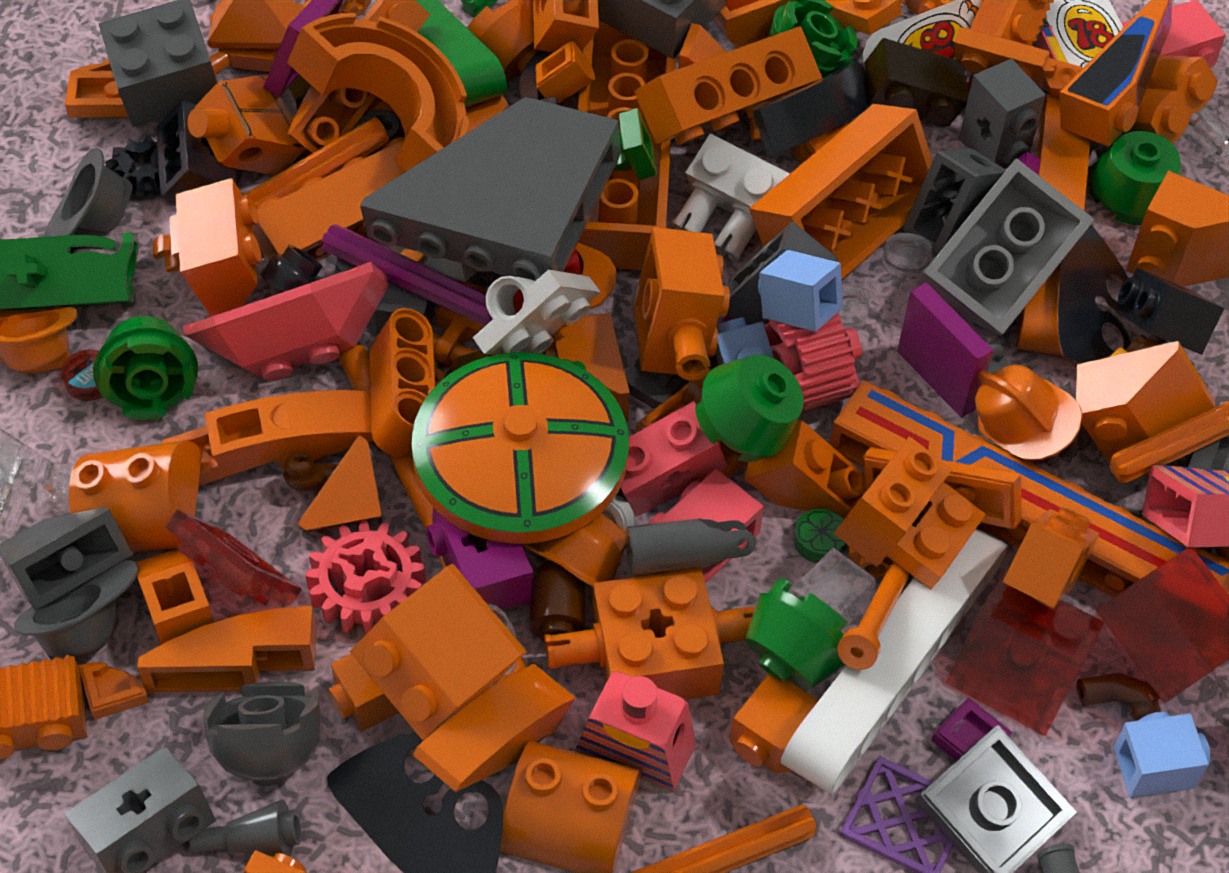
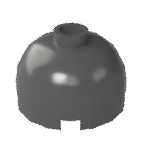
[203,681,321,786]

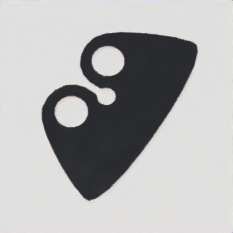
[1057,225,1131,363]
[327,731,504,873]

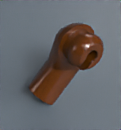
[283,453,338,491]
[1076,673,1162,720]

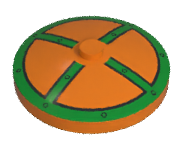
[412,352,629,544]

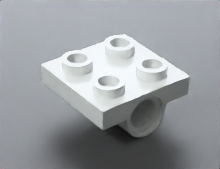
[473,270,601,355]

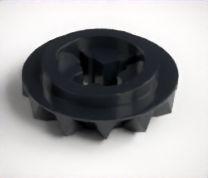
[105,135,161,199]

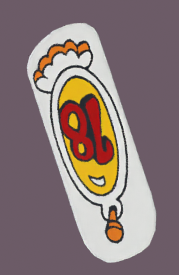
[863,0,982,66]
[1046,0,1124,68]

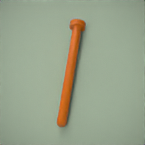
[837,514,924,670]

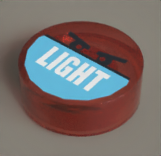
[61,349,102,401]

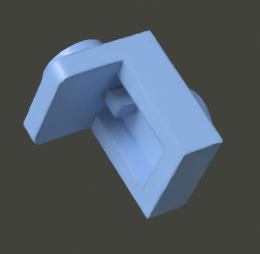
[715,317,773,366]

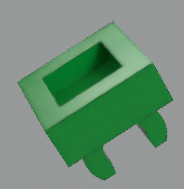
[613,108,657,180]

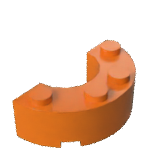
[287,13,469,172]

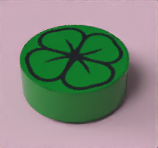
[794,509,846,563]

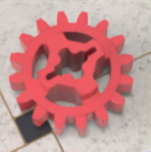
[306,520,426,635]

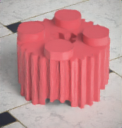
[764,312,862,412]

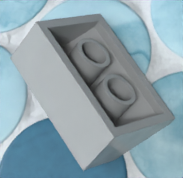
[916,158,1095,336]

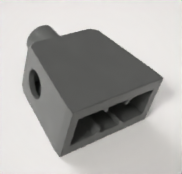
[902,148,1006,253]

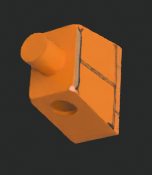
[187,75,306,176]

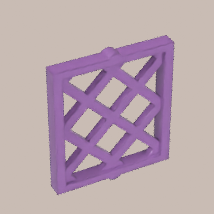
[840,756,955,873]

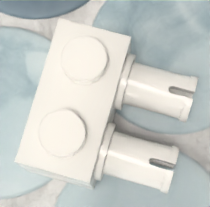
[671,133,790,262]

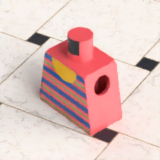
[1142,465,1229,547]
[575,672,696,792]

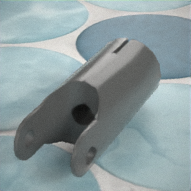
[626,518,756,576]

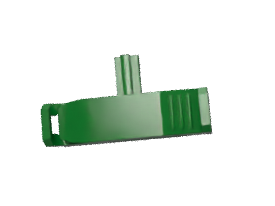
[0,232,139,310]

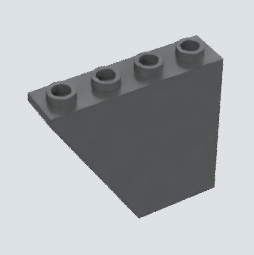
[360,97,621,281]

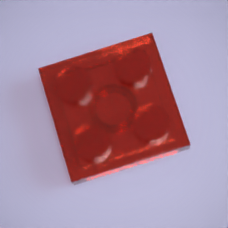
[165,509,302,606]

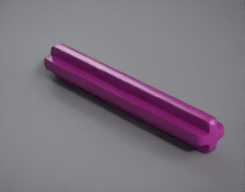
[322,224,493,326]

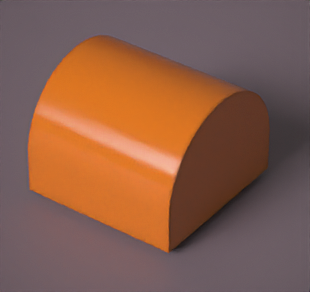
[535,41,595,104]

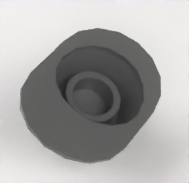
[43,148,132,237]
[14,560,139,661]

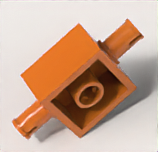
[632,227,730,381]
[544,568,755,700]

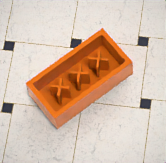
[749,104,933,279]

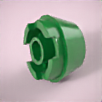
[769,0,858,78]
[1090,131,1183,225]
[93,316,198,420]
[695,355,804,462]
[745,578,847,689]

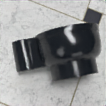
[260,244,323,293]

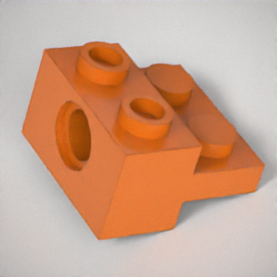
[833,436,986,590]

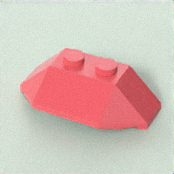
[183,262,390,380]

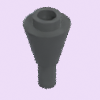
[189,799,301,857]

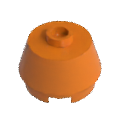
[467,0,539,81]

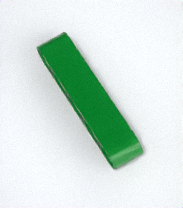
[376,0,507,108]

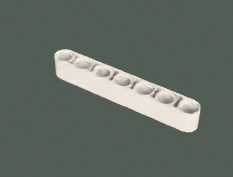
[780,528,1009,795]

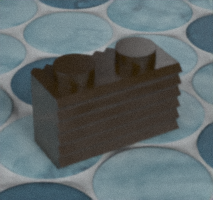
[864,38,969,126]

